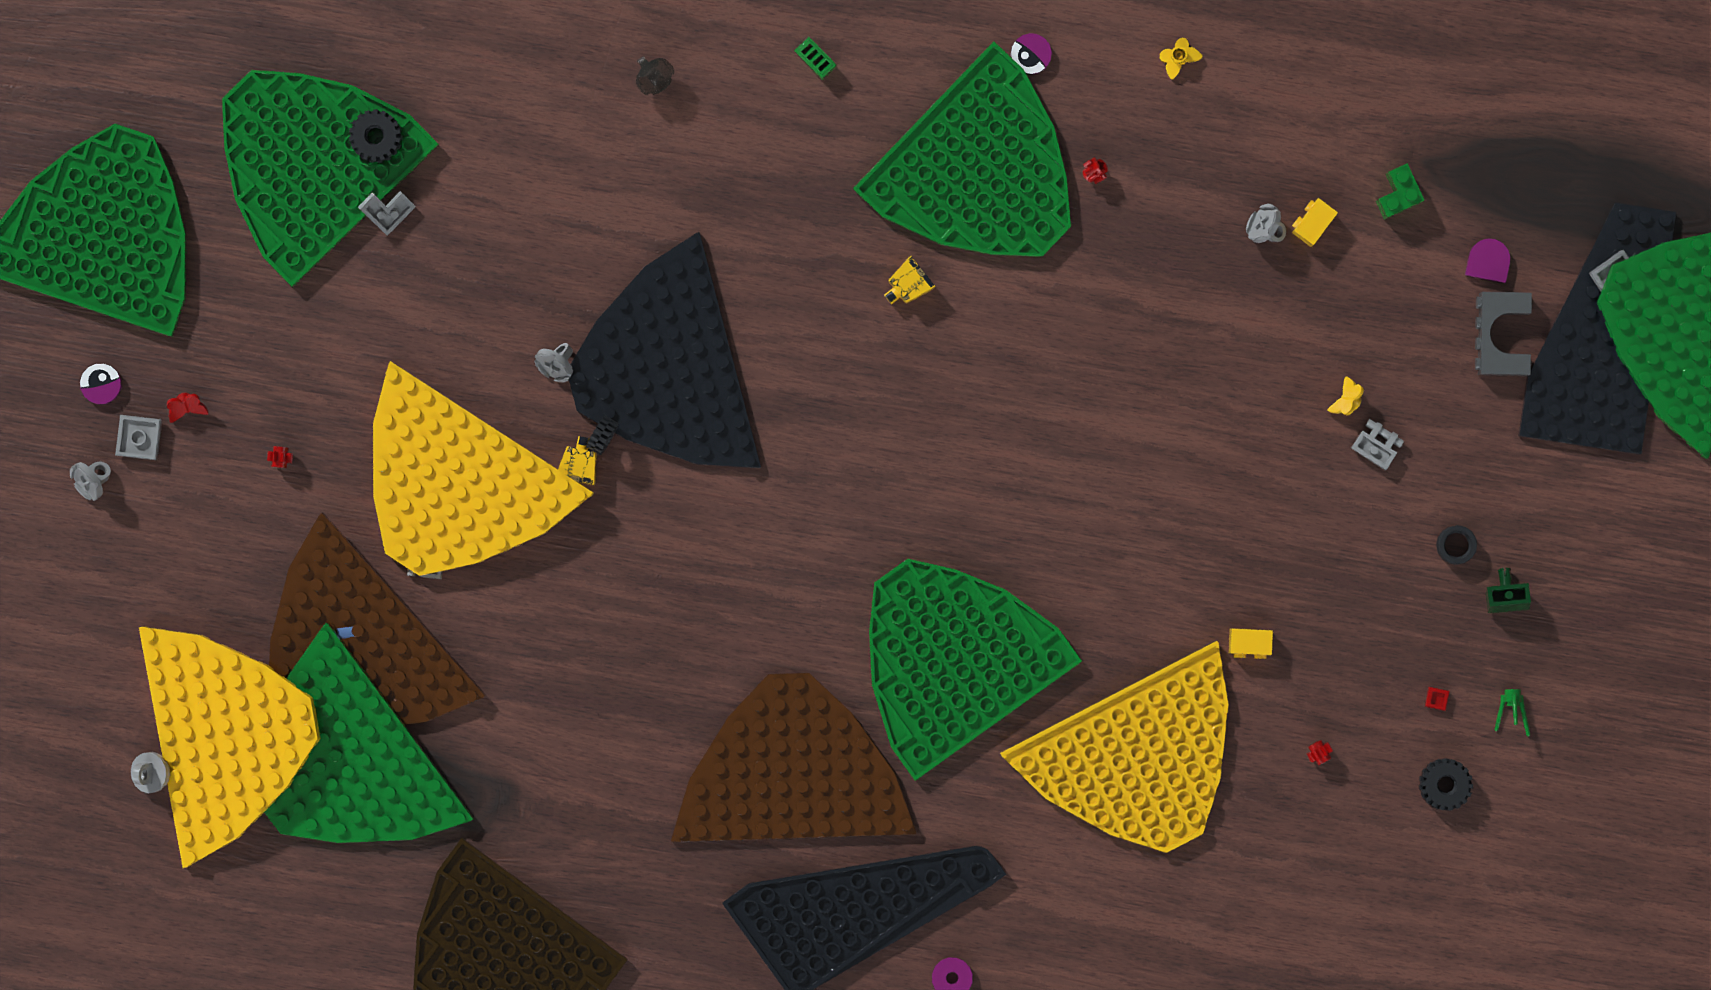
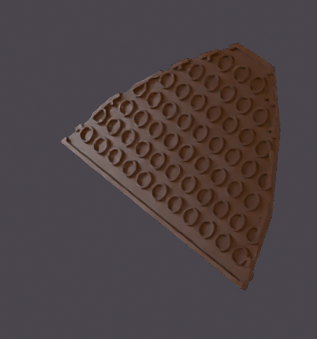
[269,512,485,725]
[671,673,916,842]

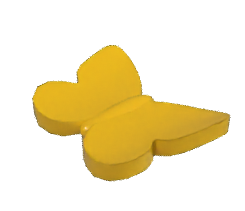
[1159,38,1203,80]
[1327,376,1364,416]

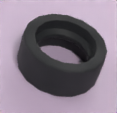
[1436,525,1477,565]

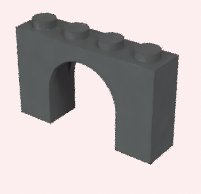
[1475,292,1532,376]

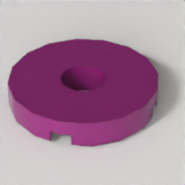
[932,957,973,990]

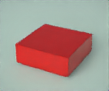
[1424,687,1450,711]

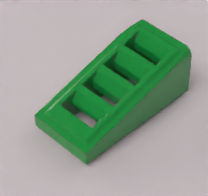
[794,37,837,80]

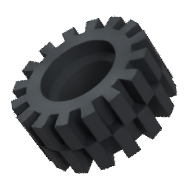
[586,415,619,455]

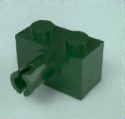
[1486,568,1531,613]

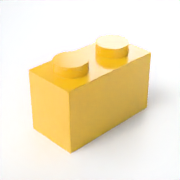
[1292,198,1338,247]
[1229,629,1273,659]

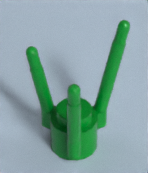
[1494,689,1530,737]

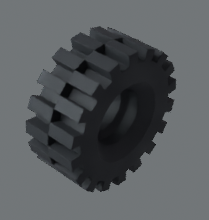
[349,109,403,163]
[1419,758,1473,811]

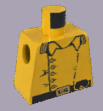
[884,256,935,305]
[558,436,597,486]

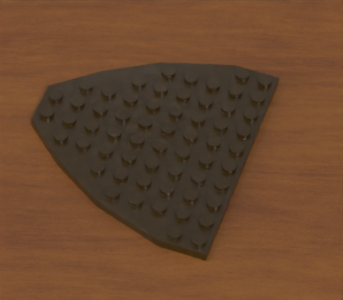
[413,838,628,990]

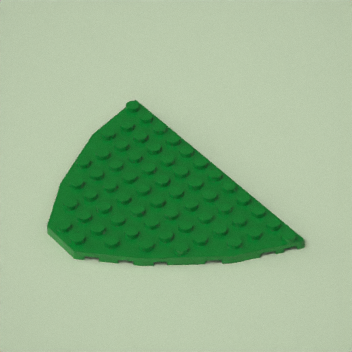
[1597,233,1711,459]
[264,622,474,843]

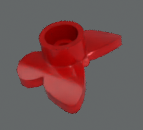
[167,393,209,423]

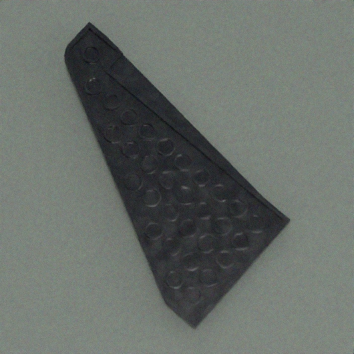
[722,846,1007,990]

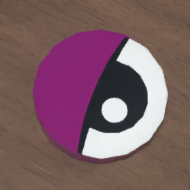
[1011,33,1052,74]
[80,364,122,404]

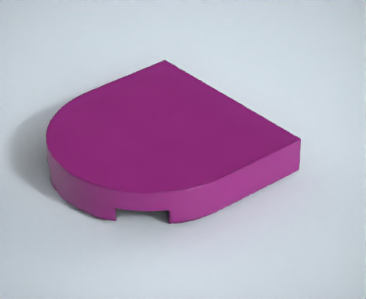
[1465,239,1510,284]

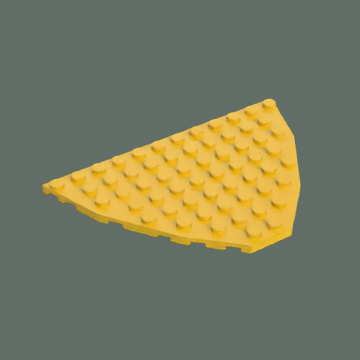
[373,361,594,576]
[139,627,320,868]
[1000,641,1228,853]

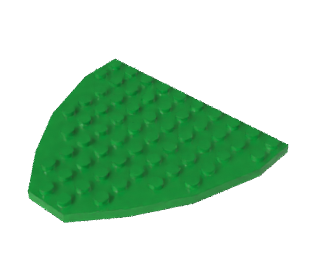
[853,41,1071,257]
[222,70,439,287]
[0,124,186,337]
[869,559,1082,781]

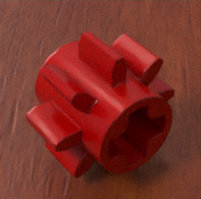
[1083,157,1108,184]
[267,446,293,468]
[1307,740,1333,765]

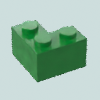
[1375,163,1424,220]

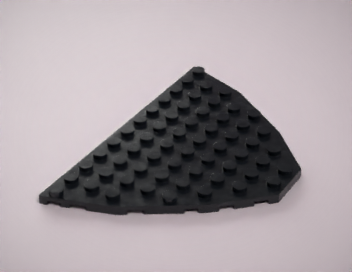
[569,232,761,468]

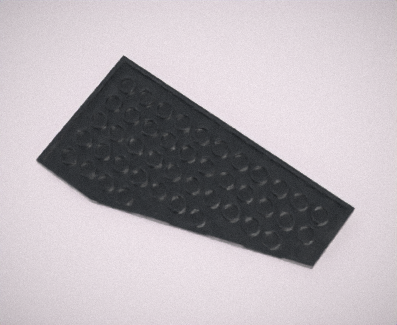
[1518,203,1676,455]

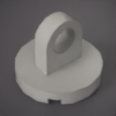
[1246,204,1286,243]
[534,343,573,383]
[70,462,111,501]
[131,752,170,793]

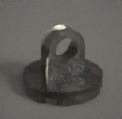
[636,56,675,95]

